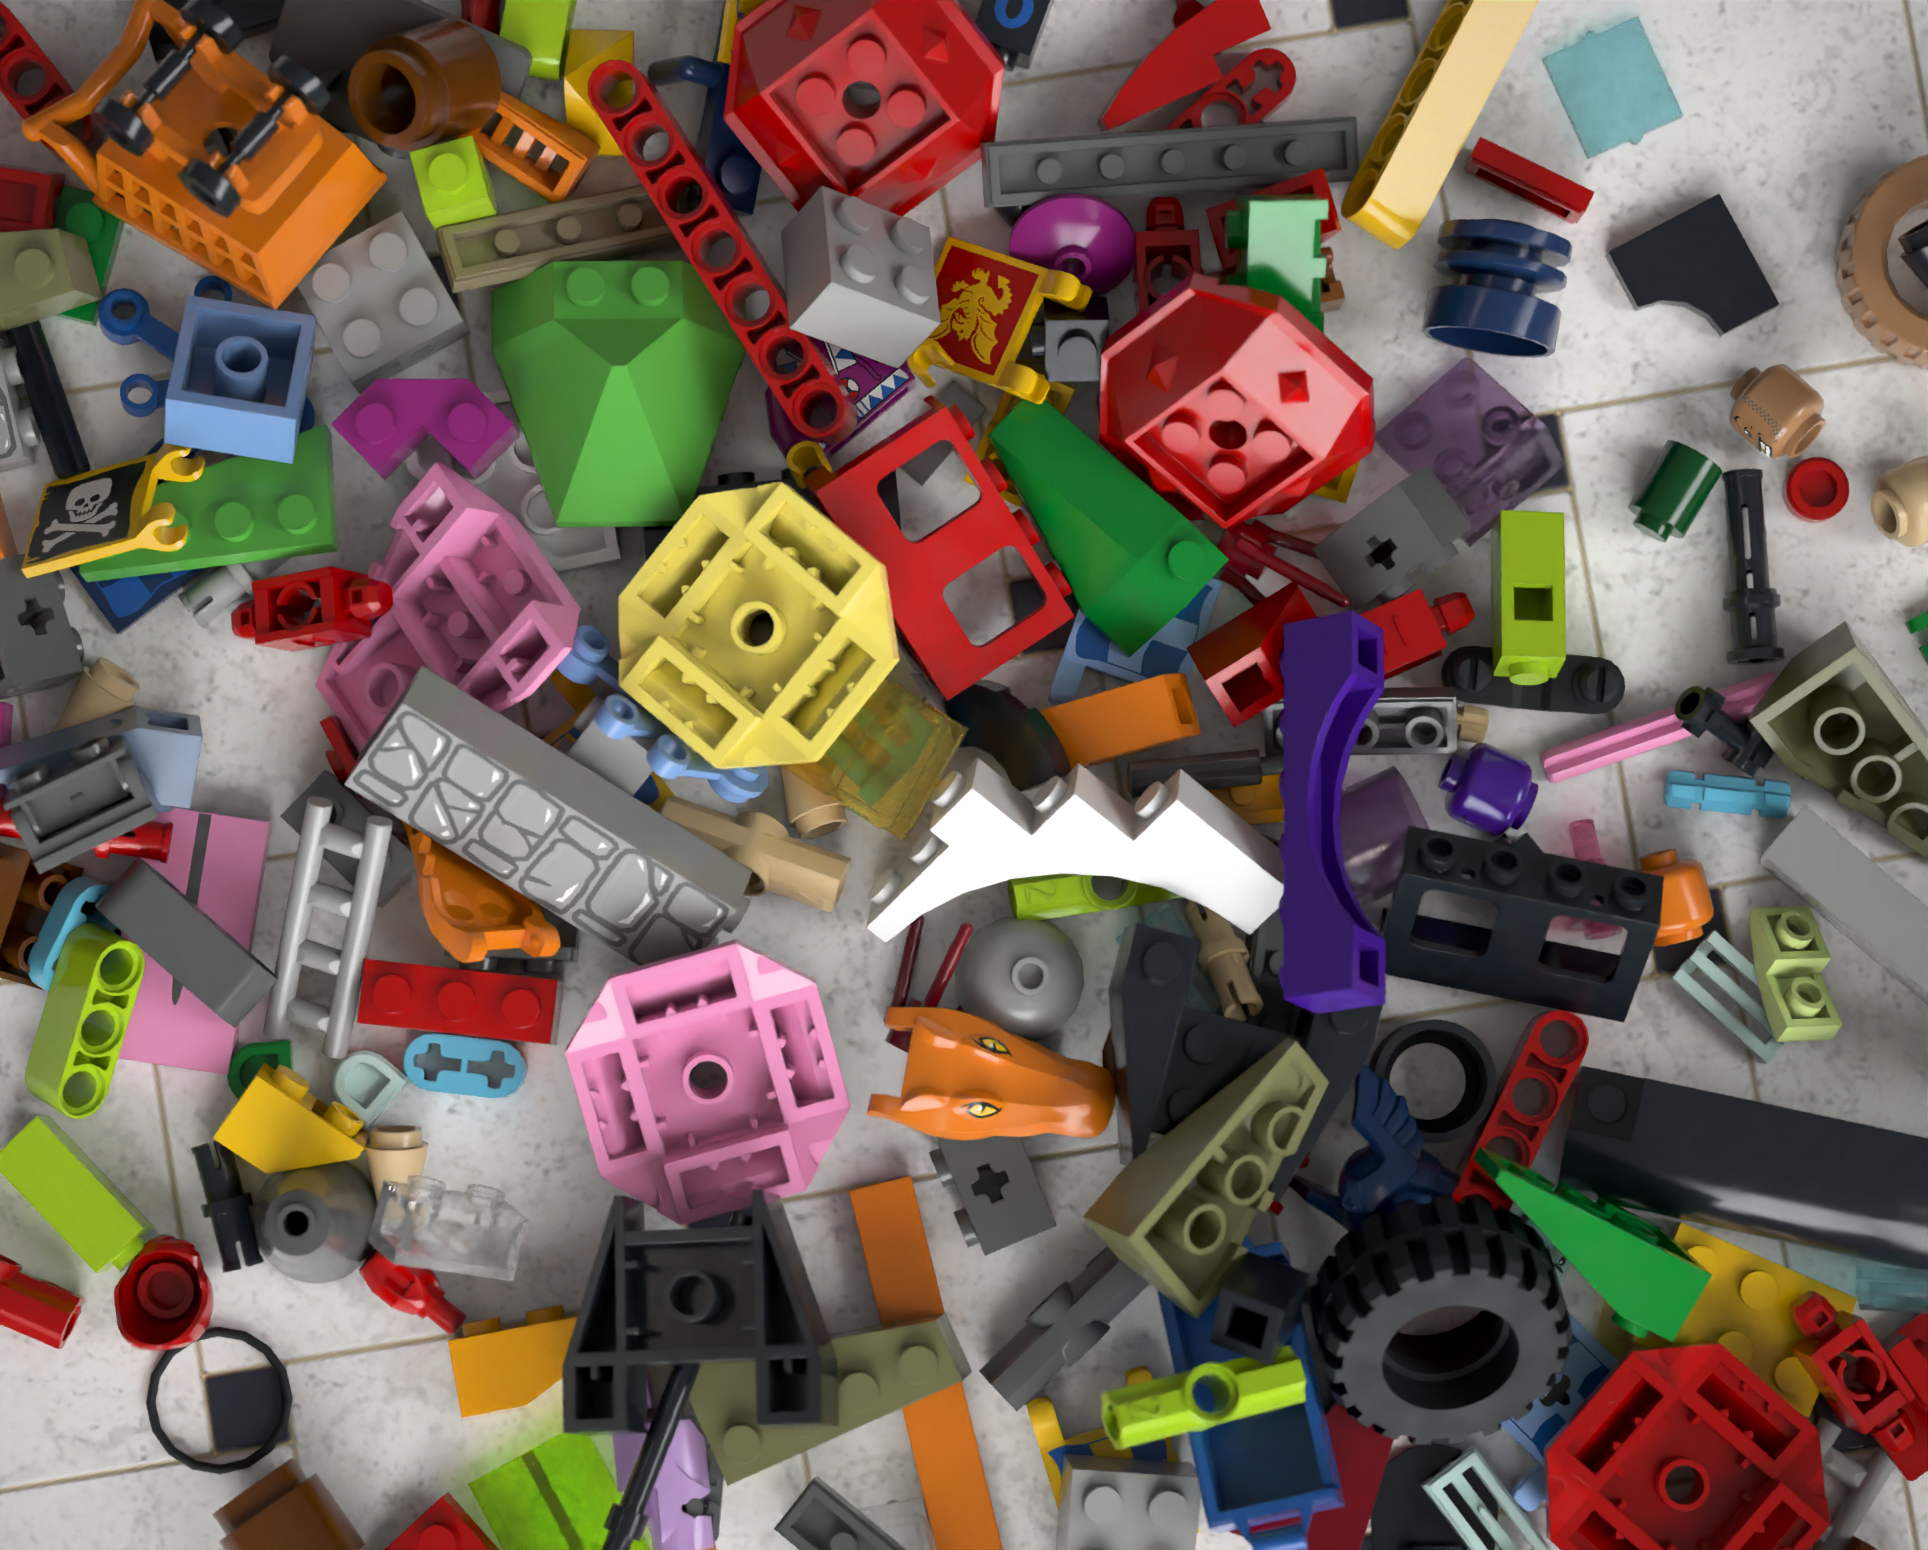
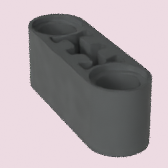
[95,857,278,1028]

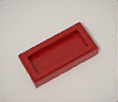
[1464,137,1595,224]

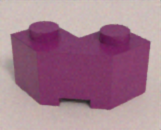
[331,379,521,480]

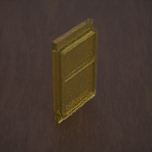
[779,678,969,840]

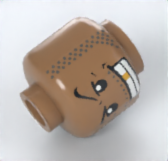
[1729,364,1826,459]

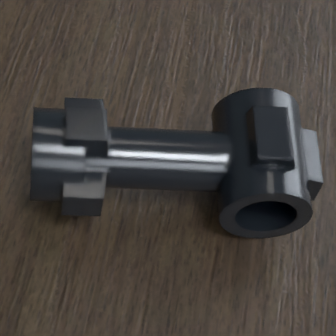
[1675,686,1774,777]

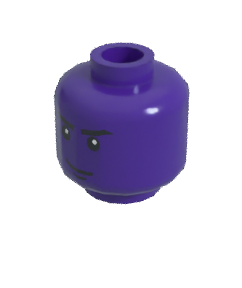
[1438,742,1539,837]

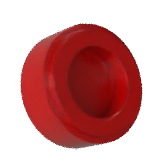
[1782,457,1849,523]

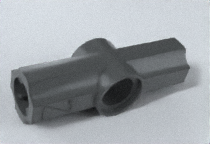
[979,1245,1150,1411]

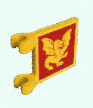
[925,236,1093,405]

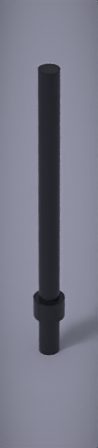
[602,1211,753,1550]

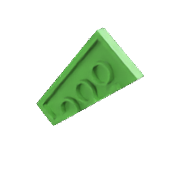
[79,424,338,582]

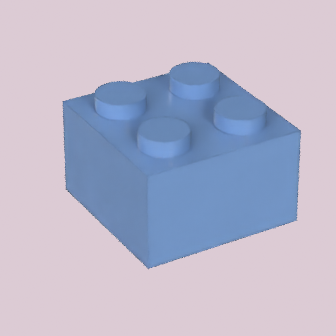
[164,295,316,464]

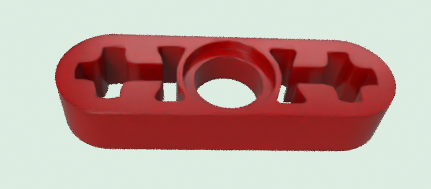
[1164,48,1296,129]

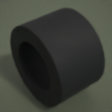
[1369,1020,1497,1143]

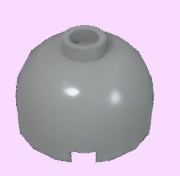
[954,916,1084,1041]

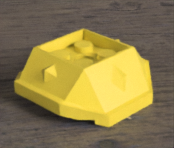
[618,482,899,769]

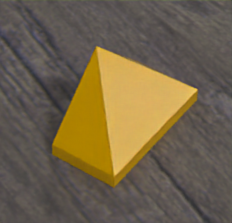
[564,29,634,157]

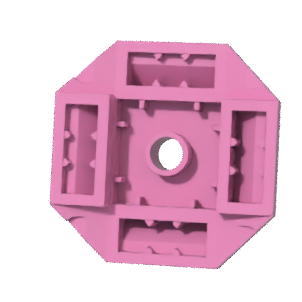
[565,939,851,1226]

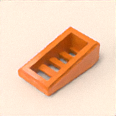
[455,91,601,203]

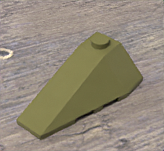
[1748,621,1928,859]
[1083,1038,1329,1319]

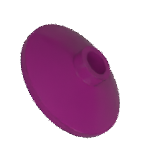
[1009,193,1135,297]

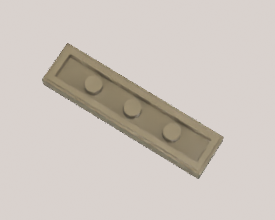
[436,185,693,293]

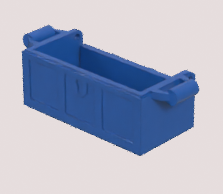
[1157,1234,1346,1550]

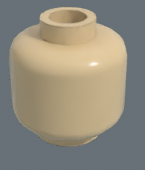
[1870,456,1928,547]

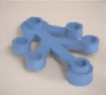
[556,625,769,803]

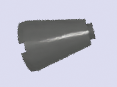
[253,1161,382,1283]

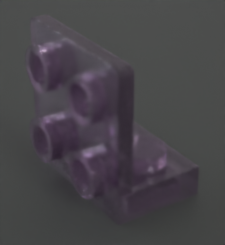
[1375,357,1565,548]

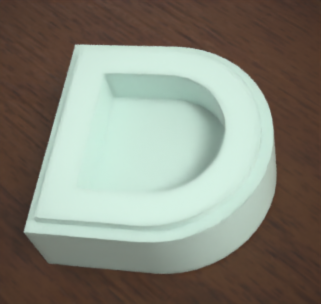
[332,1051,410,1128]

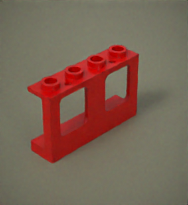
[802,395,1075,701]

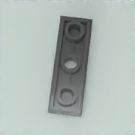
[1263,687,1457,756]

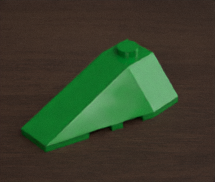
[987,398,1229,657]
[1473,1147,1712,1342]

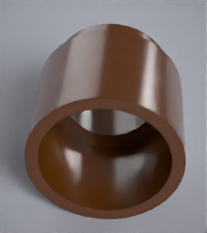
[348,18,501,151]
[212,1458,366,1550]

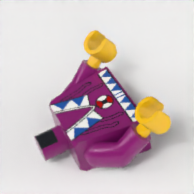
[764,338,954,489]

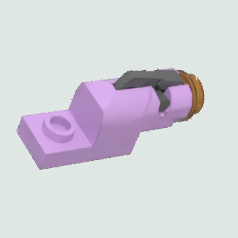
[613,1369,724,1550]

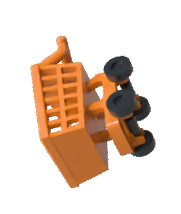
[21,0,387,310]

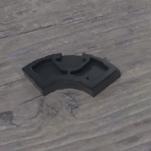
[942,680,1072,792]

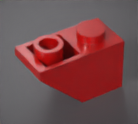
[1186,582,1317,728]

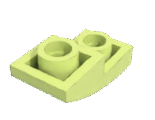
[1749,906,1842,1042]

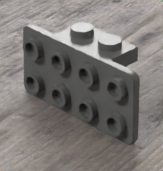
[269,0,533,161]

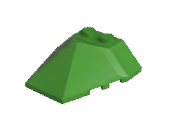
[492,260,746,528]

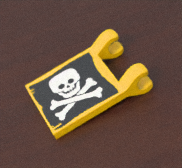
[21,443,205,579]

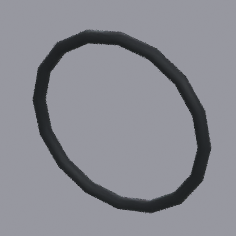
[146,1327,293,1474]

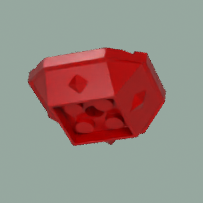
[723,0,1005,217]
[1099,273,1376,529]
[1544,1342,1831,1550]

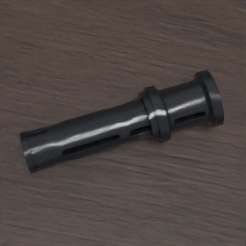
[1722,469,1785,665]

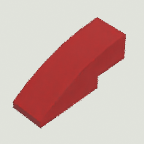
[1097,0,1271,132]

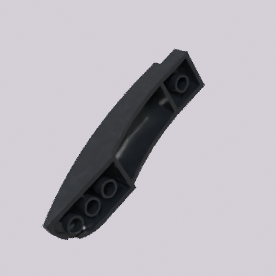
[1558,1066,1928,1273]

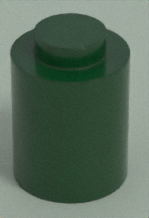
[1628,440,1722,543]

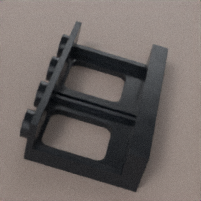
[1377,825,1664,1023]

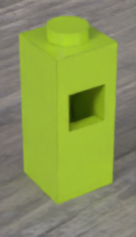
[409,136,500,231]
[1491,510,1566,685]
[0,1115,154,1273]

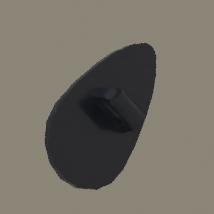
[1370,1443,1499,1550]

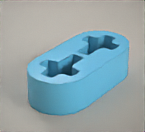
[27,876,116,992]
[404,1033,527,1098]

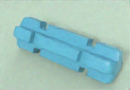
[1663,769,1791,818]

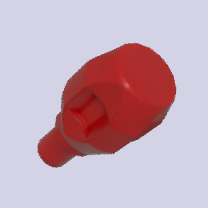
[359,1238,467,1336]

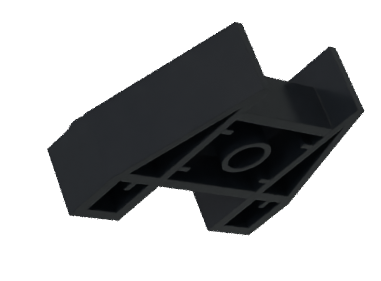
[1108,923,1387,1202]
[562,1189,839,1436]

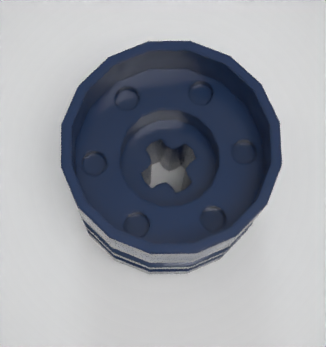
[1421,219,1573,358]

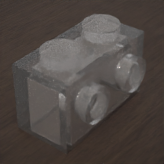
[368,1175,529,1281]

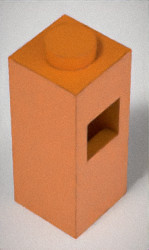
[1039,673,1201,769]

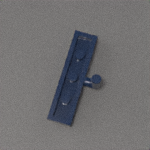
[648,0,762,216]

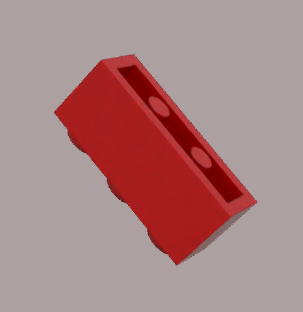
[357,959,564,1045]

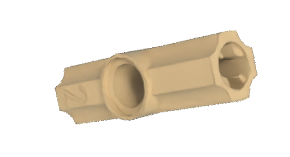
[660,795,851,913]

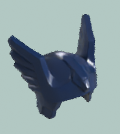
[1289,1064,1461,1234]

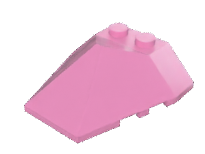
[315,462,581,753]

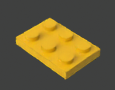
[1627,1221,1858,1417]

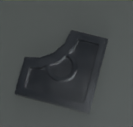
[1605,194,1779,337]

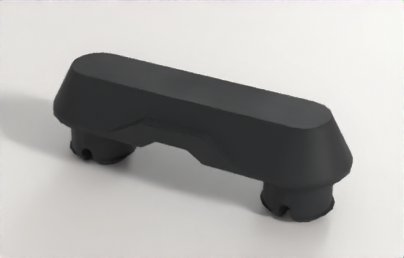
[1441,646,1625,714]

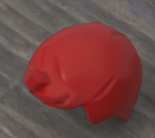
[114,1234,213,1351]

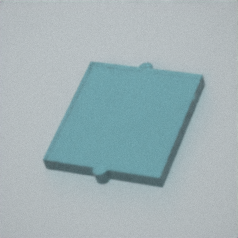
[1542,16,1684,160]

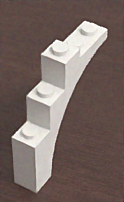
[866,758,1284,943]

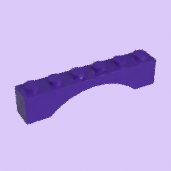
[1279,610,1386,1014]

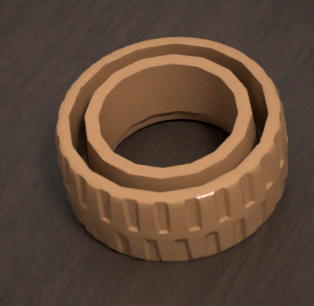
[1835,154,1928,370]

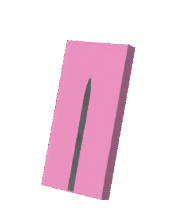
[118,808,272,1075]

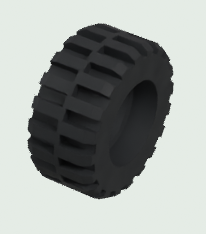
[1310,1195,1572,1445]

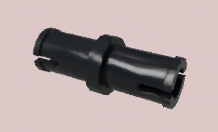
[191,1141,264,1273]

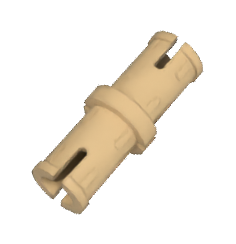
[1184,900,1263,1021]

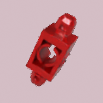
[1132,197,1203,316]
[231,566,393,652]
[1360,588,1475,681]
[1790,1290,1916,1454]

